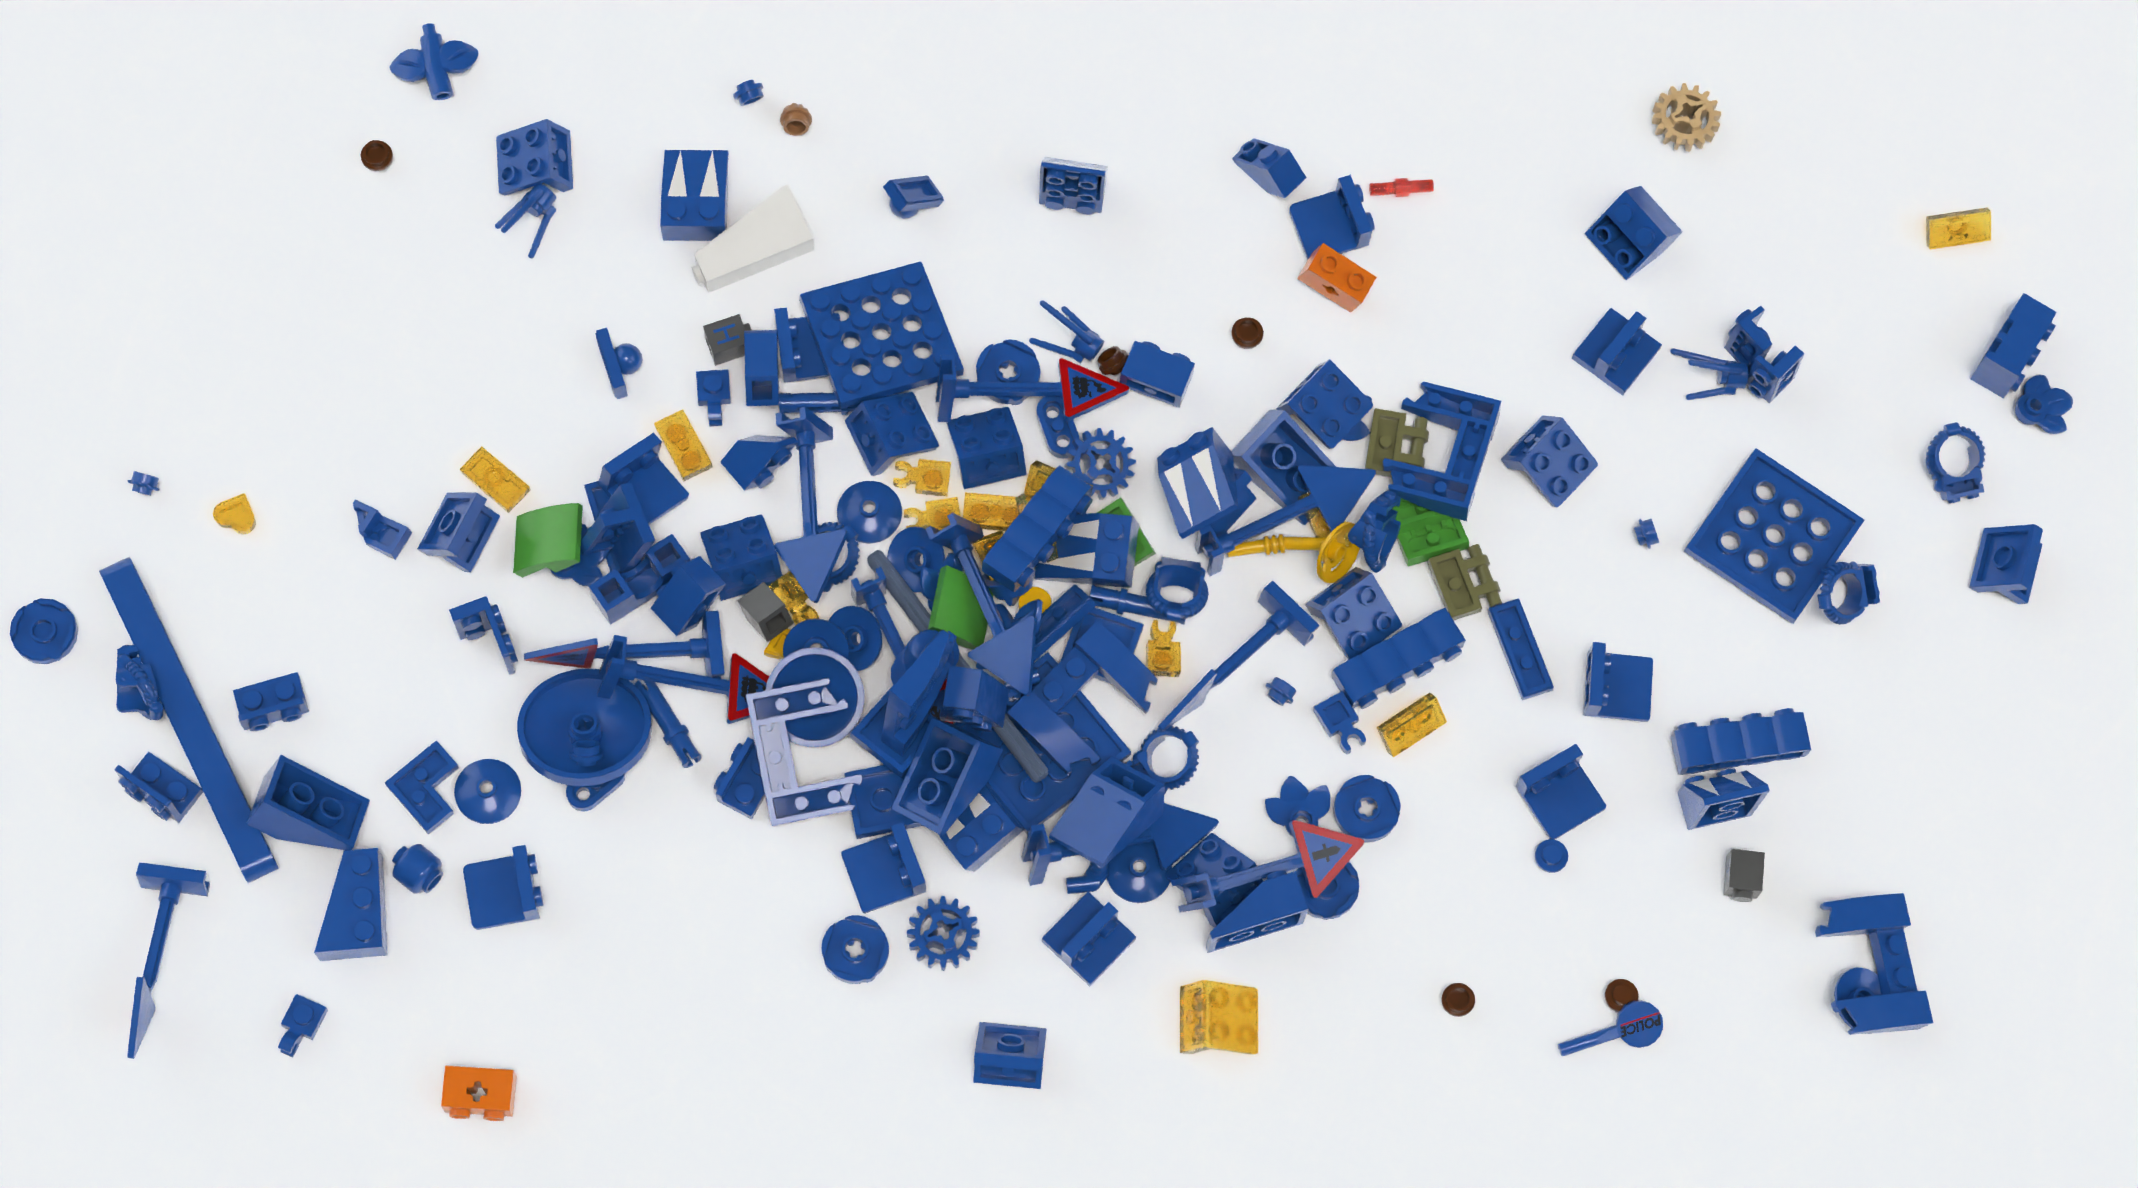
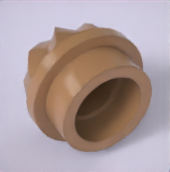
[780,103,812,136]

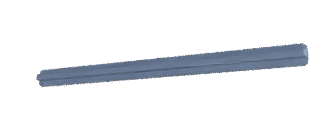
[867,550,1048,783]

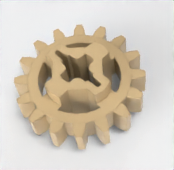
[1651,83,1722,152]

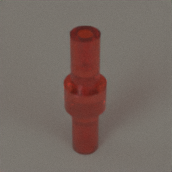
[1369,178,1434,197]

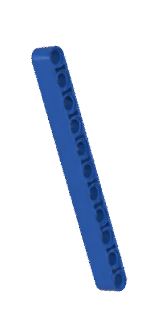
[99,556,279,883]

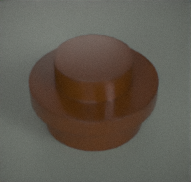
[360,140,393,171]
[1231,317,1264,349]
[1097,346,1128,375]
[1604,979,1639,1013]
[1441,983,1475,1017]

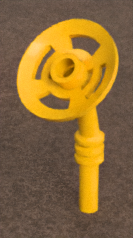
[1228,522,1360,583]

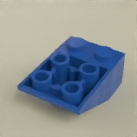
[1039,157,1108,215]
[1049,756,1165,868]

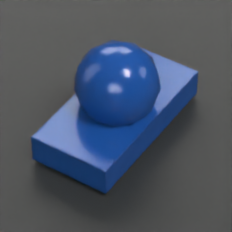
[883,175,944,219]
[595,327,643,399]

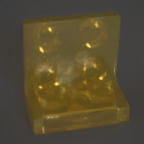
[1180,980,1258,1055]

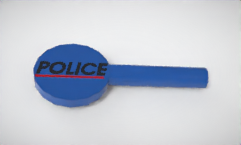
[1558,1000,1663,1057]

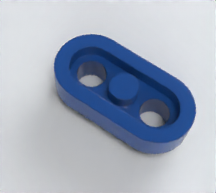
[1036,396,1079,459]
[566,773,626,812]

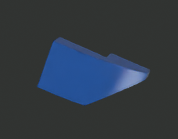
[353,499,412,560]

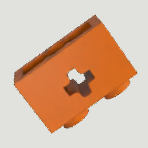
[1297,243,1377,313]
[441,1066,517,1121]

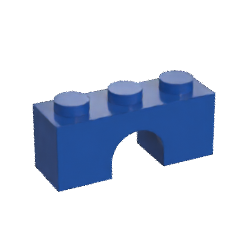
[588,534,690,625]

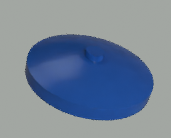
[517,668,652,786]

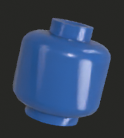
[392,844,443,894]

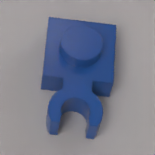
[1313,691,1366,754]

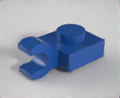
[696,369,731,427]
[278,994,328,1058]

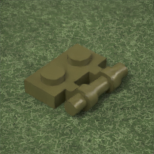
[1365,408,1429,477]
[1427,544,1502,620]

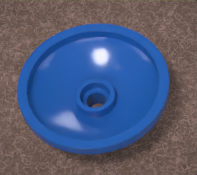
[765,647,865,747]

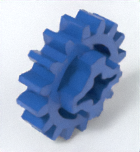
[1064,428,1136,500]
[907,896,980,971]

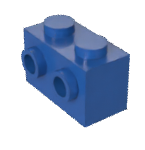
[1120,341,1195,408]
[650,556,726,636]

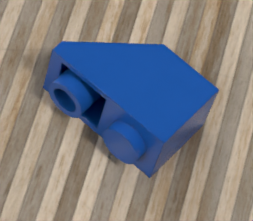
[1232,138,1307,198]
[744,330,780,406]
[720,435,798,491]

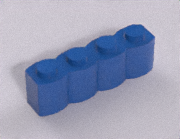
[982,465,1093,592]
[1331,608,1466,709]
[1670,708,1812,775]

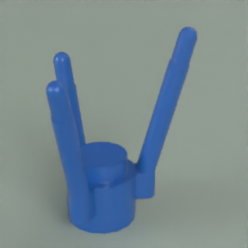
[495,184,556,259]
[1029,300,1105,364]
[1670,348,1748,400]

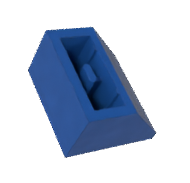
[1585,186,1683,280]

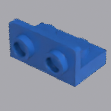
[1724,305,1773,374]
[1747,345,1805,404]
[233,672,309,731]
[714,737,765,820]

